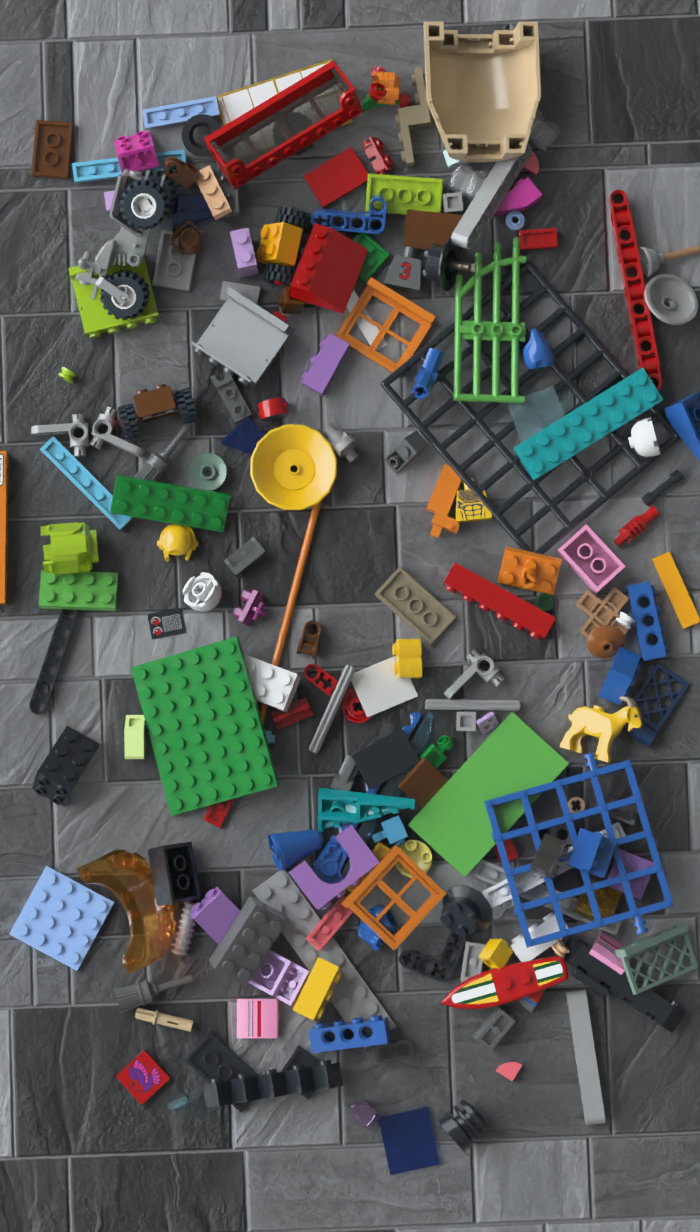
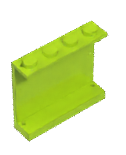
[68,259,160,338]

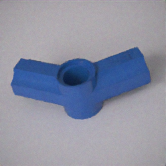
[412,348,445,399]

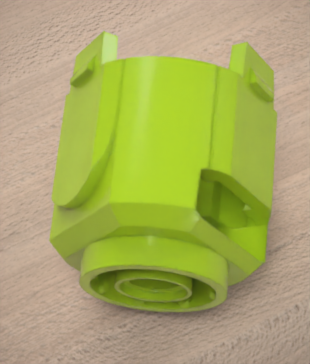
[41,522,99,575]

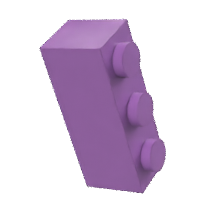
[301,333,350,397]

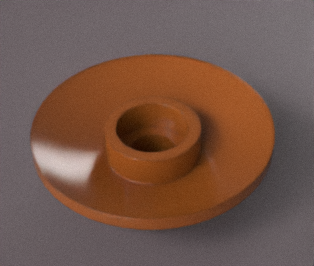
[587,625,625,658]

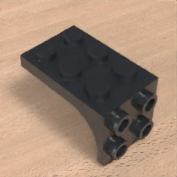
[32,726,100,807]

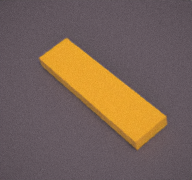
[652,551,700,629]

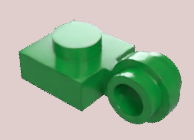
[419,735,454,769]

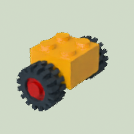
[256,207,311,287]

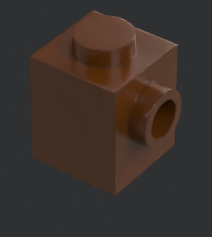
[278,286,305,314]

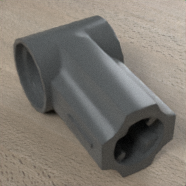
[330,755,358,791]

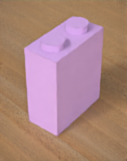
[230,228,258,278]

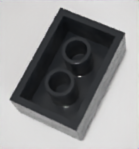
[148,841,202,907]

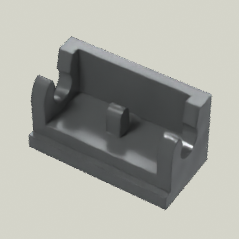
[219,176,240,218]
[223,537,266,577]
[603,794,638,826]
[472,1006,516,1051]

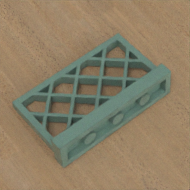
[615,923,698,995]

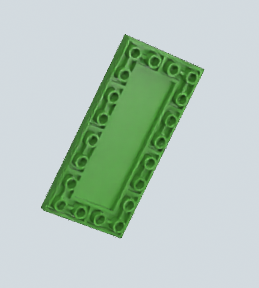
[408,712,569,877]

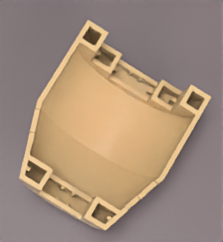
[423,22,541,162]

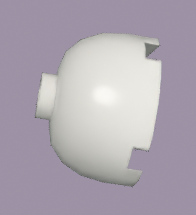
[628,417,661,457]
[183,572,222,612]

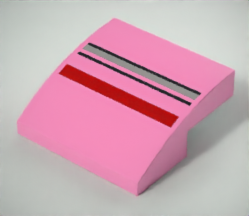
[589,931,631,975]
[237,999,279,1038]

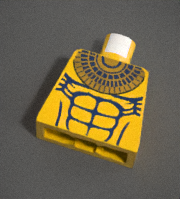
[455,478,492,523]

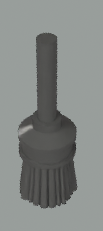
[134,425,190,482]
[114,975,193,1014]

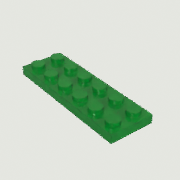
[110,474,230,532]

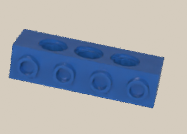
[626,581,669,662]
[309,1015,392,1053]

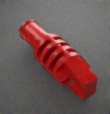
[614,506,660,547]

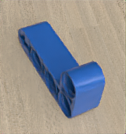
[311,195,387,234]

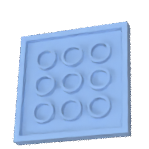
[10,866,115,971]

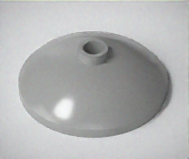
[645,274,698,325]

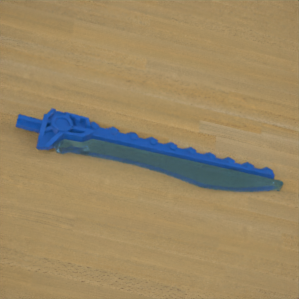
[312,711,433,884]

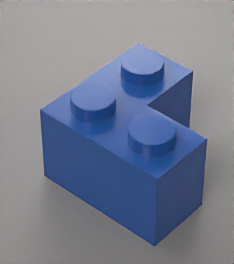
[599,647,641,705]

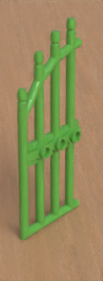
[454,237,526,403]

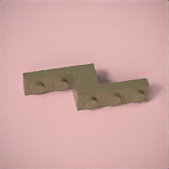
[395,67,431,168]

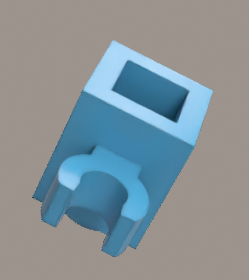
[372,815,408,846]

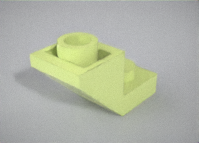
[124,715,146,759]

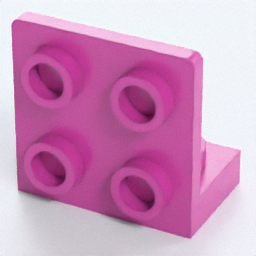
[114,131,159,174]

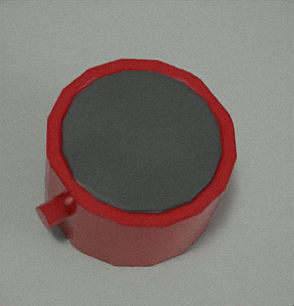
[258,397,289,421]

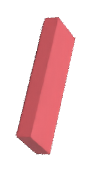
[305,896,353,952]

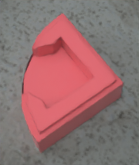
[523,151,539,176]
[496,1062,522,1081]

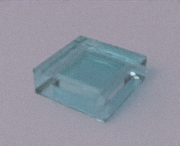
[168,1095,189,1111]

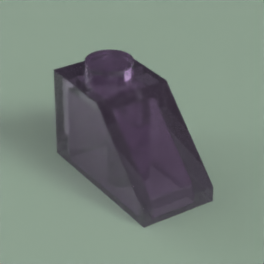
[350,1099,382,1130]

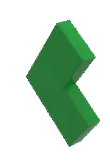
[353,232,391,284]

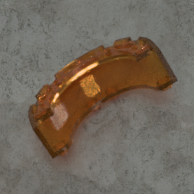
[77,850,177,974]

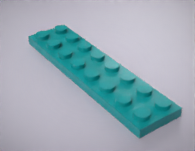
[513,368,664,481]

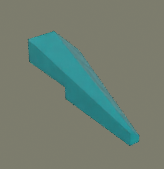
[318,788,415,832]

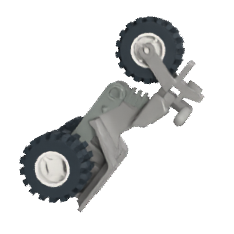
[75,168,177,320]

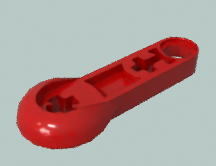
[304,664,372,723]

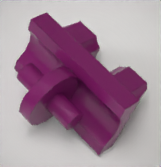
[232,589,267,627]

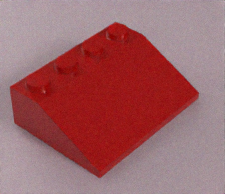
[290,223,368,314]

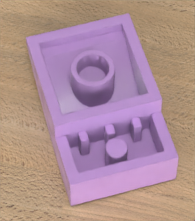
[248,949,311,1007]

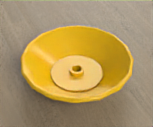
[250,424,337,510]

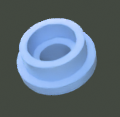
[506,211,525,230]

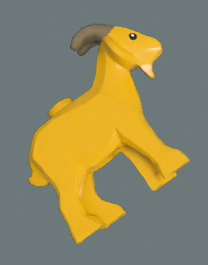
[559,696,642,763]

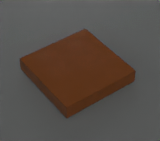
[398,758,449,809]

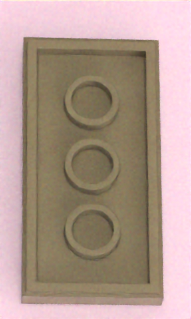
[374,566,457,646]

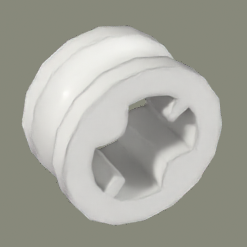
[616,612,635,629]

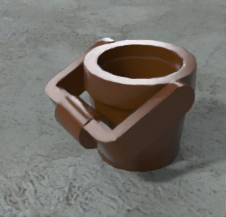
[169,220,203,256]

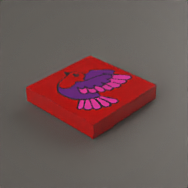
[115,1050,170,1105]

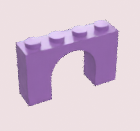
[288,825,380,910]

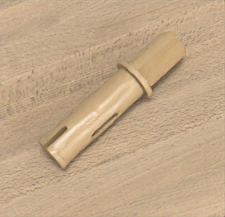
[135,1008,193,1032]

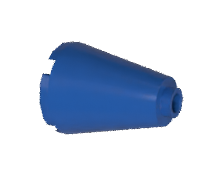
[268,829,323,871]

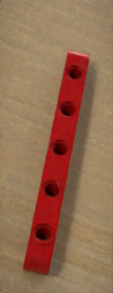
[609,189,662,391]

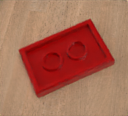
[303,147,368,209]

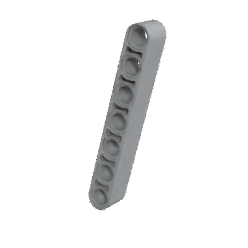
[451,143,531,249]
[566,989,606,1126]

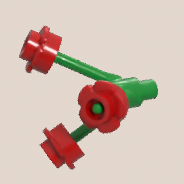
[361,66,411,113]

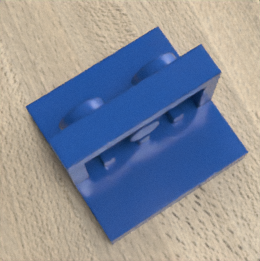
[567,828,617,878]

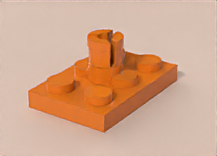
[497,546,562,595]

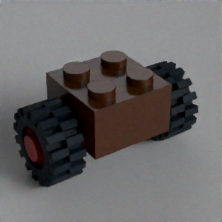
[118,384,199,440]

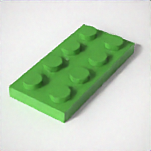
[39,570,118,611]

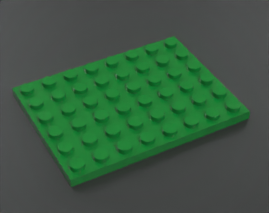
[131,636,280,816]

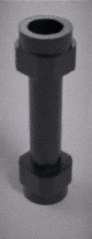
[641,470,684,507]

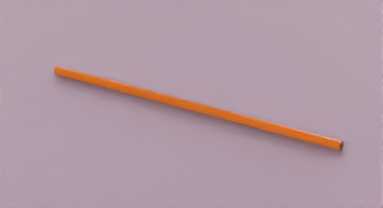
[259,500,322,725]

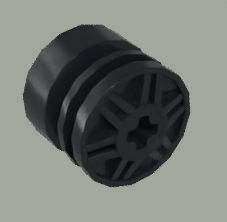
[438,1099,489,1152]

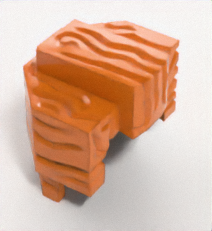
[372,71,400,105]

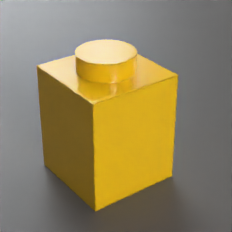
[478,938,514,969]

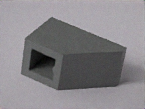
[384,430,429,474]

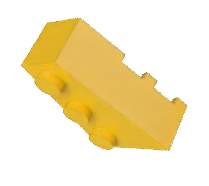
[293,957,342,1023]

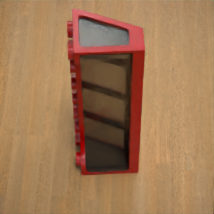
[204,60,363,190]

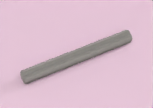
[309,664,356,753]
[425,699,521,711]

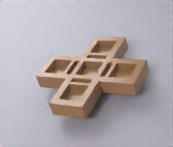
[575,587,632,639]

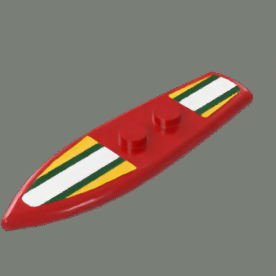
[441,956,568,1009]

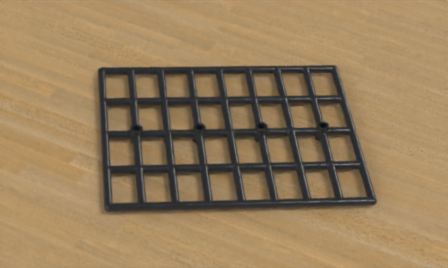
[381,261,681,554]

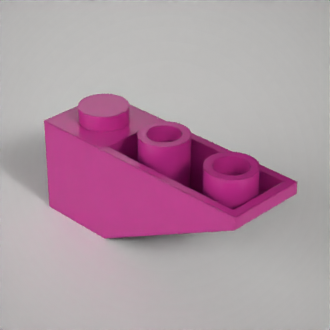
[492,177,542,217]

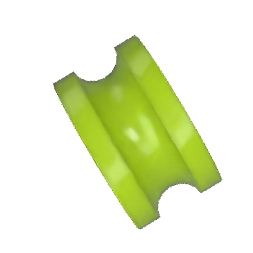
[58,367,77,383]

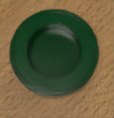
[535,593,554,612]

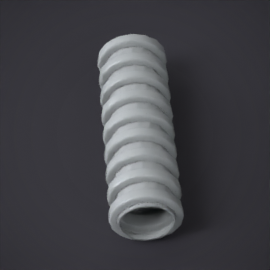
[172,902,196,956]

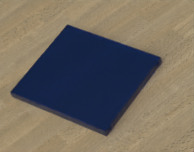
[378,1107,440,1175]

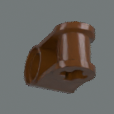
[163,156,200,189]
[296,620,322,659]

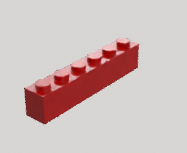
[443,563,556,640]

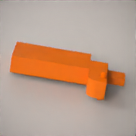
[426,464,461,538]

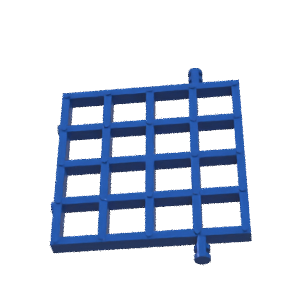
[484,752,674,948]

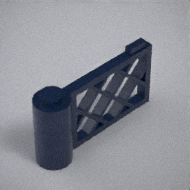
[622,662,689,747]

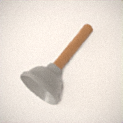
[638,246,700,277]

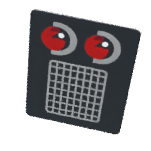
[147,608,186,639]

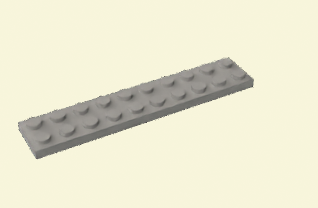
[252,870,396,1049]

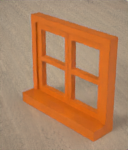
[336,277,436,373]
[341,845,447,950]

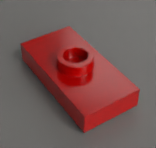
[519,228,558,250]

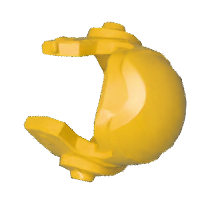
[157,524,198,562]

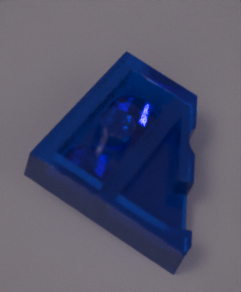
[221,416,265,455]

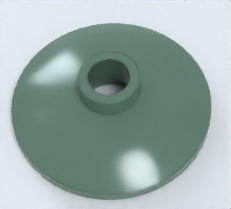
[188,453,227,491]

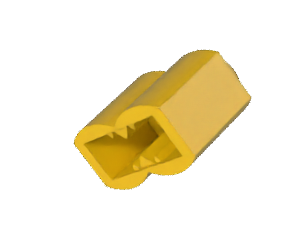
[392,639,422,679]

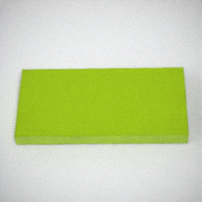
[365,174,444,215]

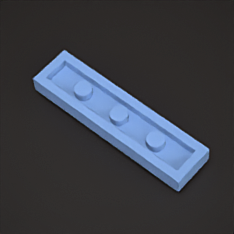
[142,96,220,130]

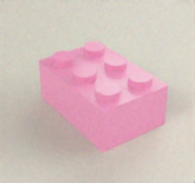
[557,524,625,594]

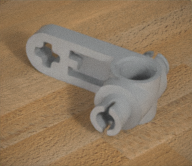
[89,406,145,458]
[31,414,89,457]
[323,424,359,463]
[444,649,505,699]

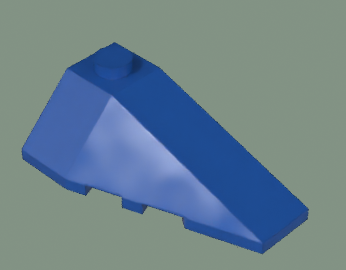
[664,391,700,462]

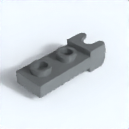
[210,371,252,424]

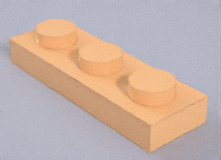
[196,165,232,220]

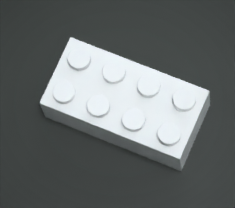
[244,654,301,713]

